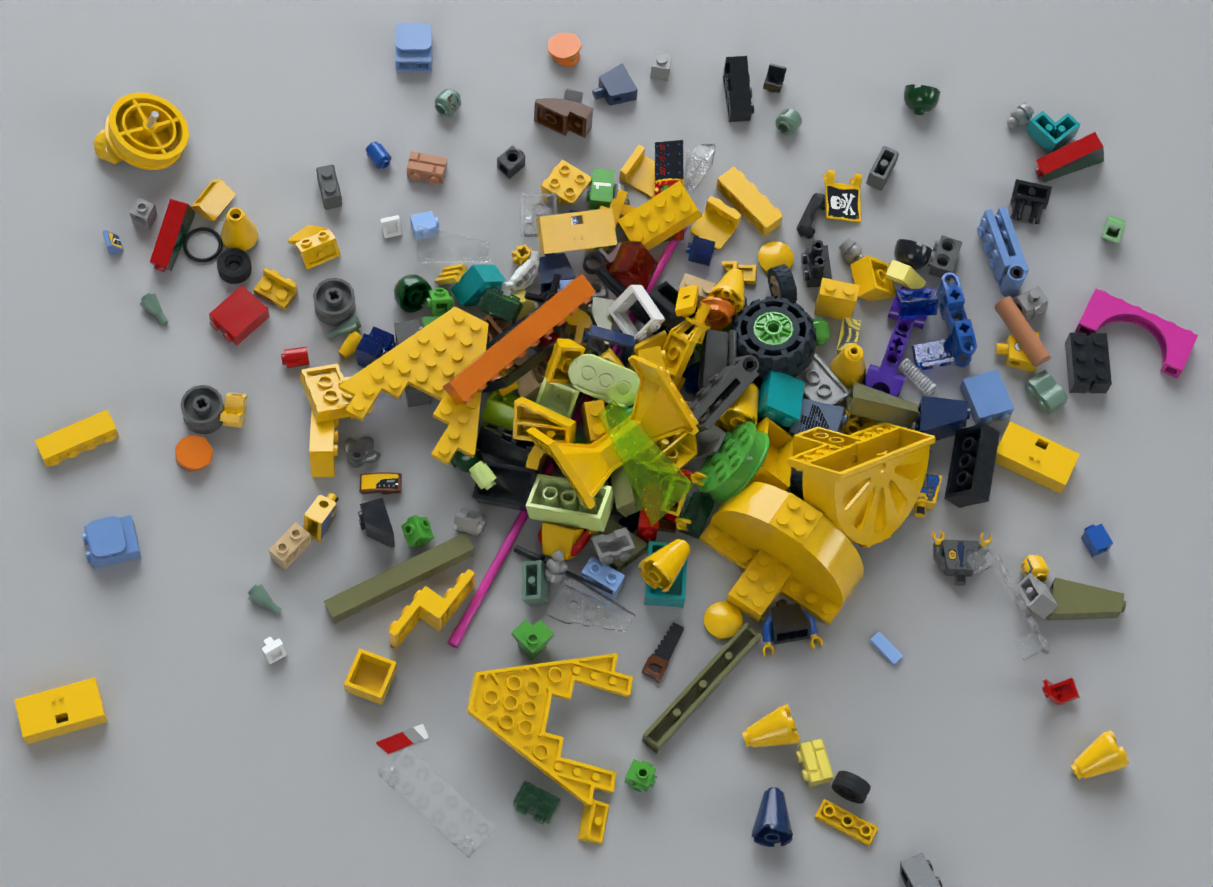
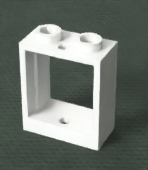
[607,285,665,344]

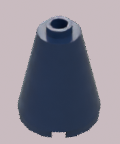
[752,787,793,847]

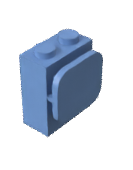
[395,23,432,71]
[82,515,142,569]

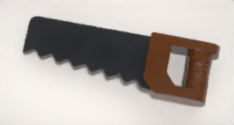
[641,622,684,683]

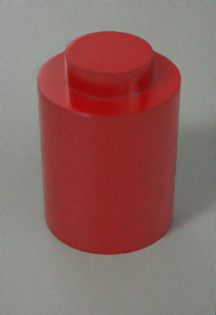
[281,346,310,368]

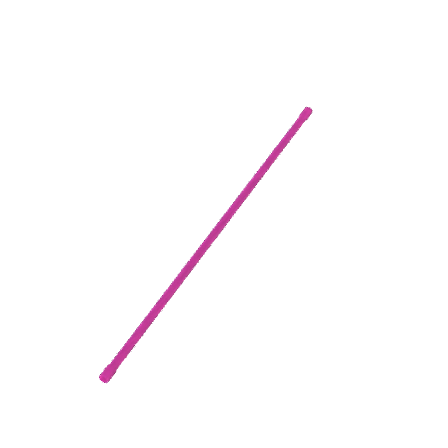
[447,227,687,648]

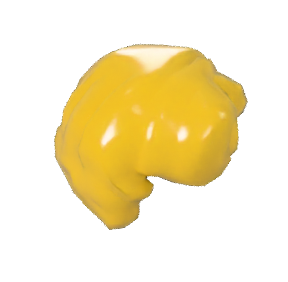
[93,130,122,164]

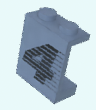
[790,398,848,437]

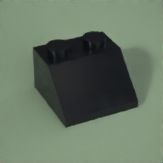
[358,498,395,548]

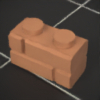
[407,151,447,185]

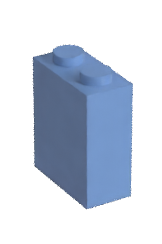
[960,369,1015,425]

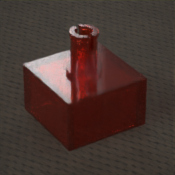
[606,241,658,290]

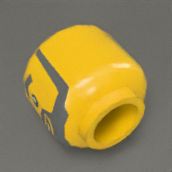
[1021,555,1049,582]

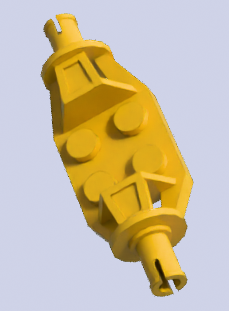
[661,302,712,391]

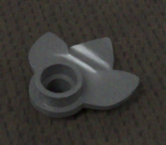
[344,437,381,468]

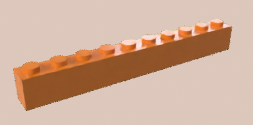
[442,274,596,405]

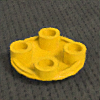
[758,241,794,274]
[703,601,743,640]

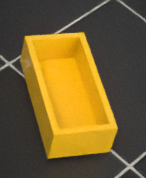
[618,181,703,256]
[751,417,794,491]

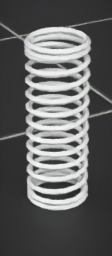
[898,358,937,396]

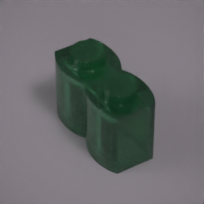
[478,287,523,325]

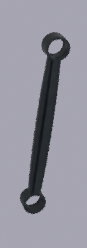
[582,253,694,366]

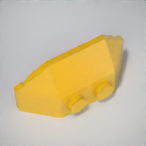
[633,431,697,476]

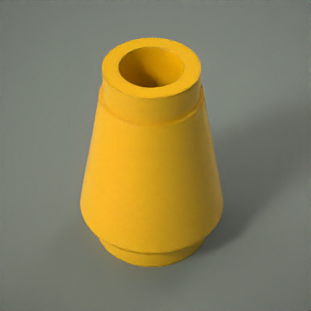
[338,331,365,359]

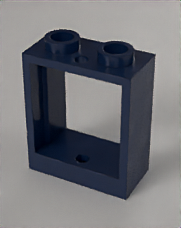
[582,325,635,368]

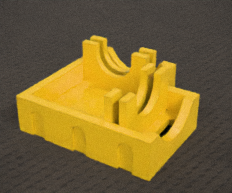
[300,364,374,422]

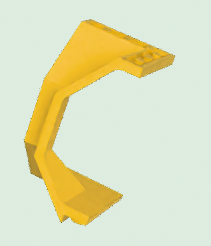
[527,355,699,509]

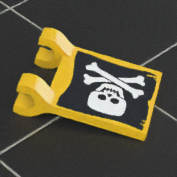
[823,170,862,223]

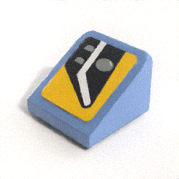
[103,230,124,255]

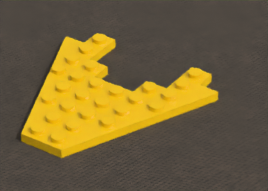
[339,307,489,465]

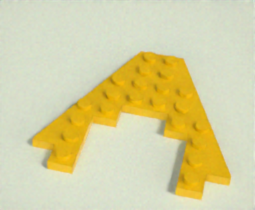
[466,653,633,807]

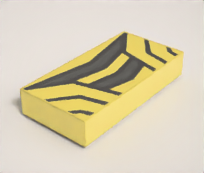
[836,317,861,353]

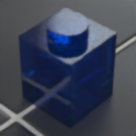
[686,236,715,266]

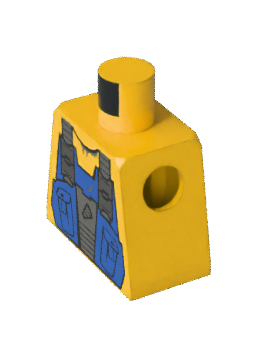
[913,473,942,518]
[304,493,339,542]

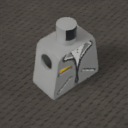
[1014,286,1049,321]

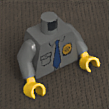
[931,530,992,586]

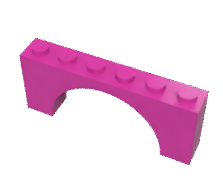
[1075,288,1198,379]

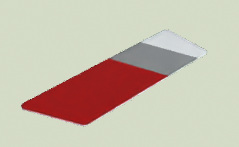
[376,724,429,754]

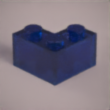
[356,326,396,368]

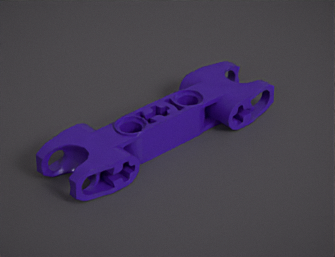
[863,286,931,397]

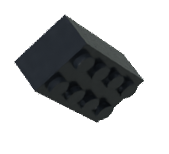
[944,423,1000,508]

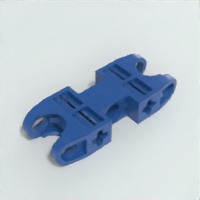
[936,272,977,367]

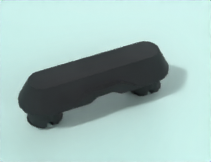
[796,193,825,239]

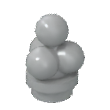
[1007,102,1034,128]
[839,238,865,262]
[545,550,568,583]

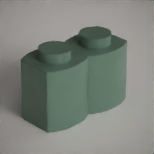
[1025,370,1069,415]

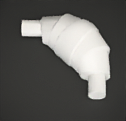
[502,251,539,291]

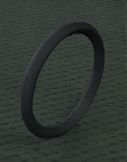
[183,227,223,262]

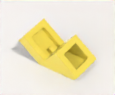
[885,260,926,298]

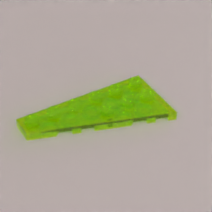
[599,400,695,526]

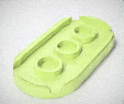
[568,354,640,408]

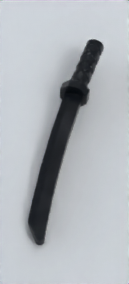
[514,545,613,594]

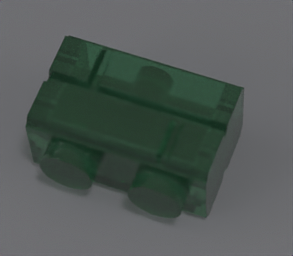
[678,492,715,539]
[513,780,561,824]

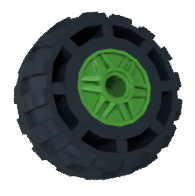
[730,297,816,380]

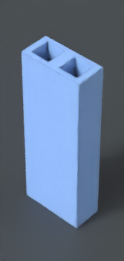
[870,632,903,666]

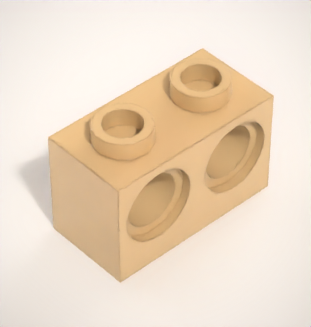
[269,522,312,570]

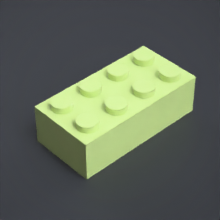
[526,474,615,532]

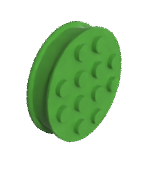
[698,421,770,503]

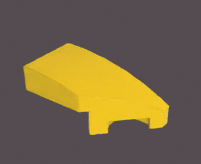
[287,225,326,245]
[721,261,757,285]

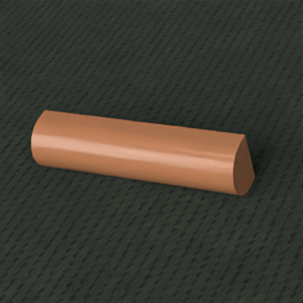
[994,296,1051,367]

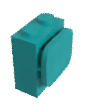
[757,369,805,428]

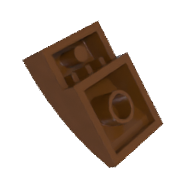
[534,98,593,138]

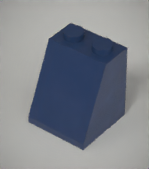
[915,396,971,441]

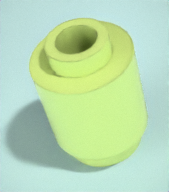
[469,461,497,490]

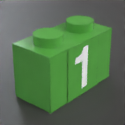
[586,168,615,210]

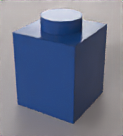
[1081,523,1113,557]

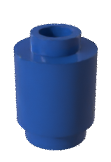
[366,142,391,169]

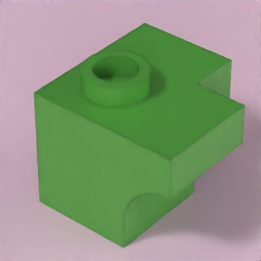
[511,620,554,660]

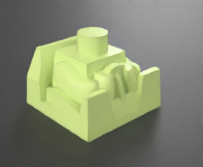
[535,377,580,419]

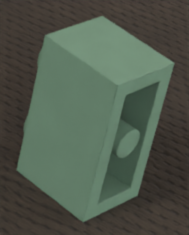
[522,560,549,606]

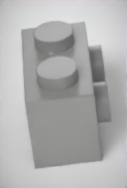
[1017,573,1058,619]

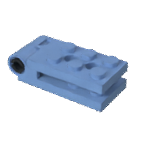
[977,206,1029,298]

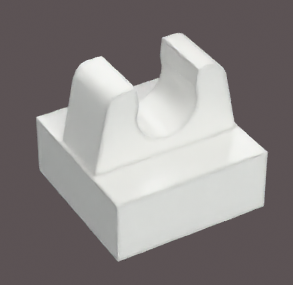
[380,215,402,238]
[262,637,287,665]

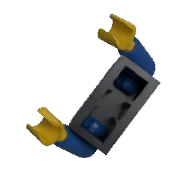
[762,599,823,657]

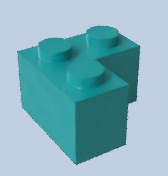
[1026,111,1081,154]
[450,265,507,307]

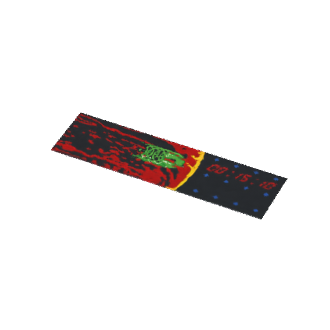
[655,140,684,242]

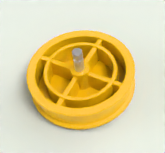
[105,92,189,170]

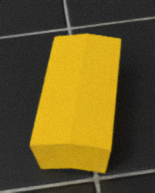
[526,445,548,470]

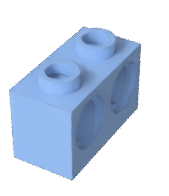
[581,556,625,599]

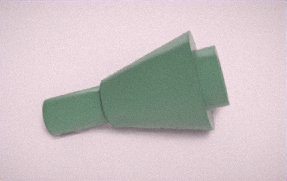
[140,293,169,326]
[327,315,362,339]
[248,584,282,615]

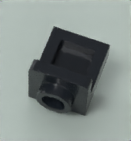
[763,63,787,93]

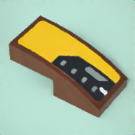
[359,472,402,495]

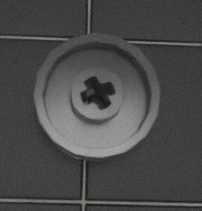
[313,278,356,326]
[180,385,224,435]

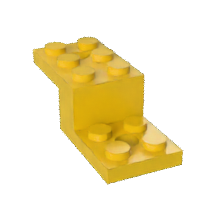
[388,569,475,649]

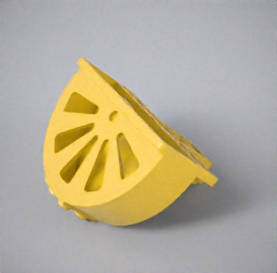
[787,422,935,548]
[699,481,864,625]

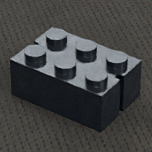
[641,281,698,334]
[1065,333,1112,394]
[472,460,540,512]

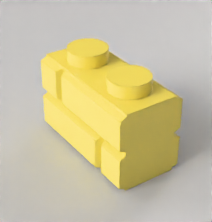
[795,739,834,787]

